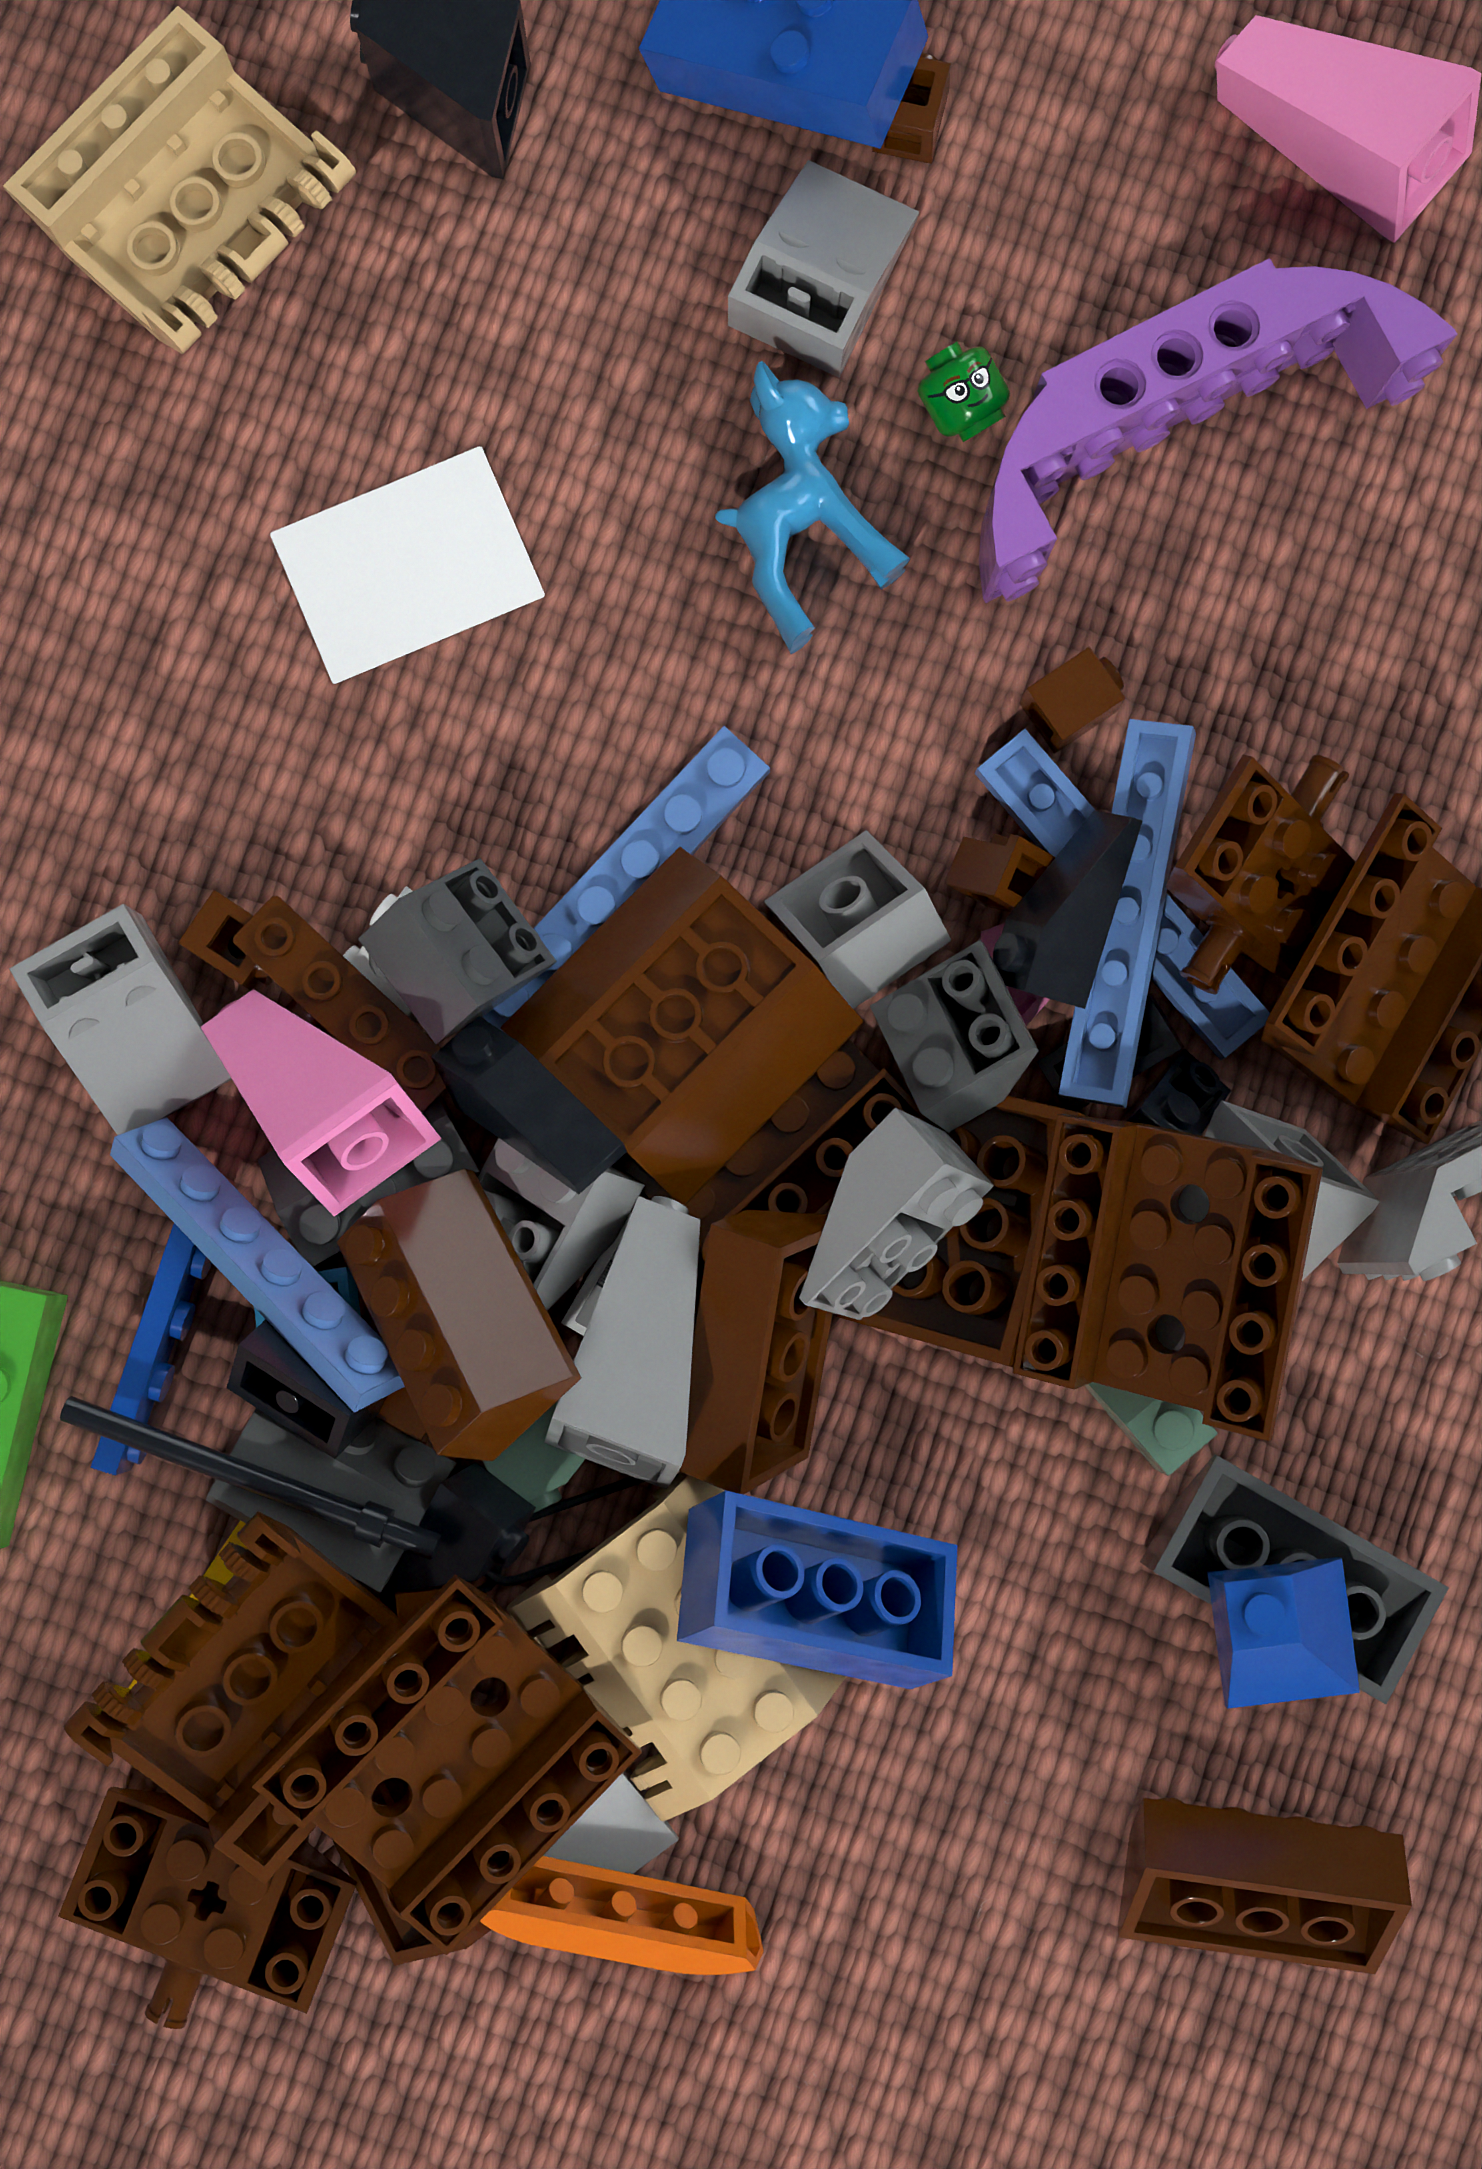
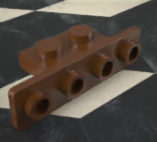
[233,896,447,1114]

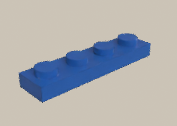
[90,1223,212,1476]

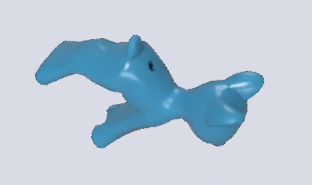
[715,361,910,654]

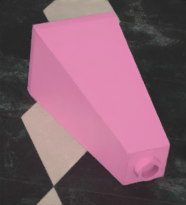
[1215,15,1482,243]
[201,989,441,1217]

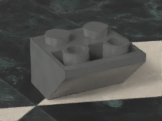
[358,858,557,1044]
[870,940,1039,1133]

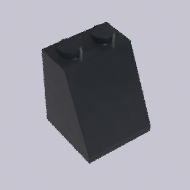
[350,0,531,179]

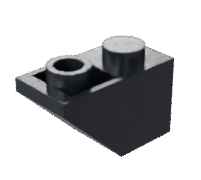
[1118,1048,1232,1135]

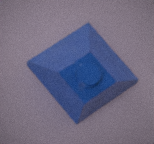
[1207,1557,1360,1709]

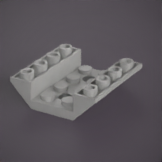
[1337,1121,1482,1281]

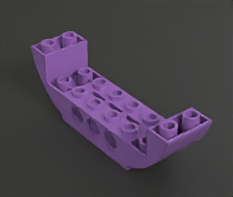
[979,258,1457,603]

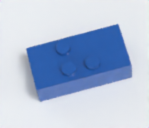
[639,0,928,149]
[677,1490,958,1689]

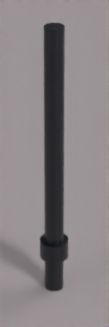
[60,1396,442,1560]

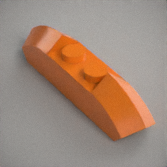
[480,1856,764,1975]

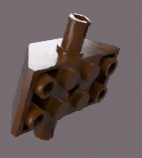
[1165,754,1356,995]
[58,1787,358,2029]

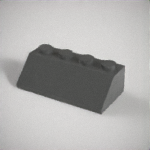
[1140,1454,1449,1704]

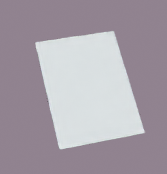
[270,446,545,684]

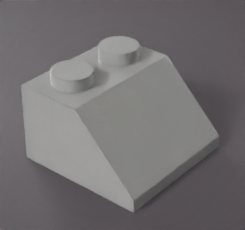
[764,830,951,1009]

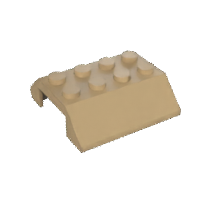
[3,6,356,354]
[506,1472,846,1821]

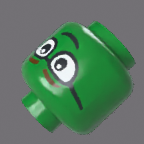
[917,341,1010,442]

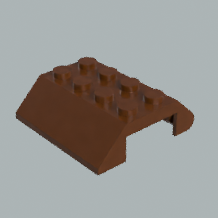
[63,1511,405,1884]

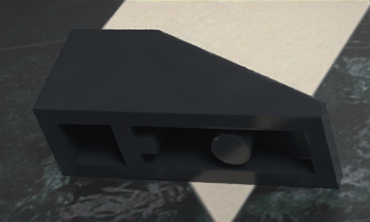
[993,810,1143,1009]
[431,1016,627,1194]

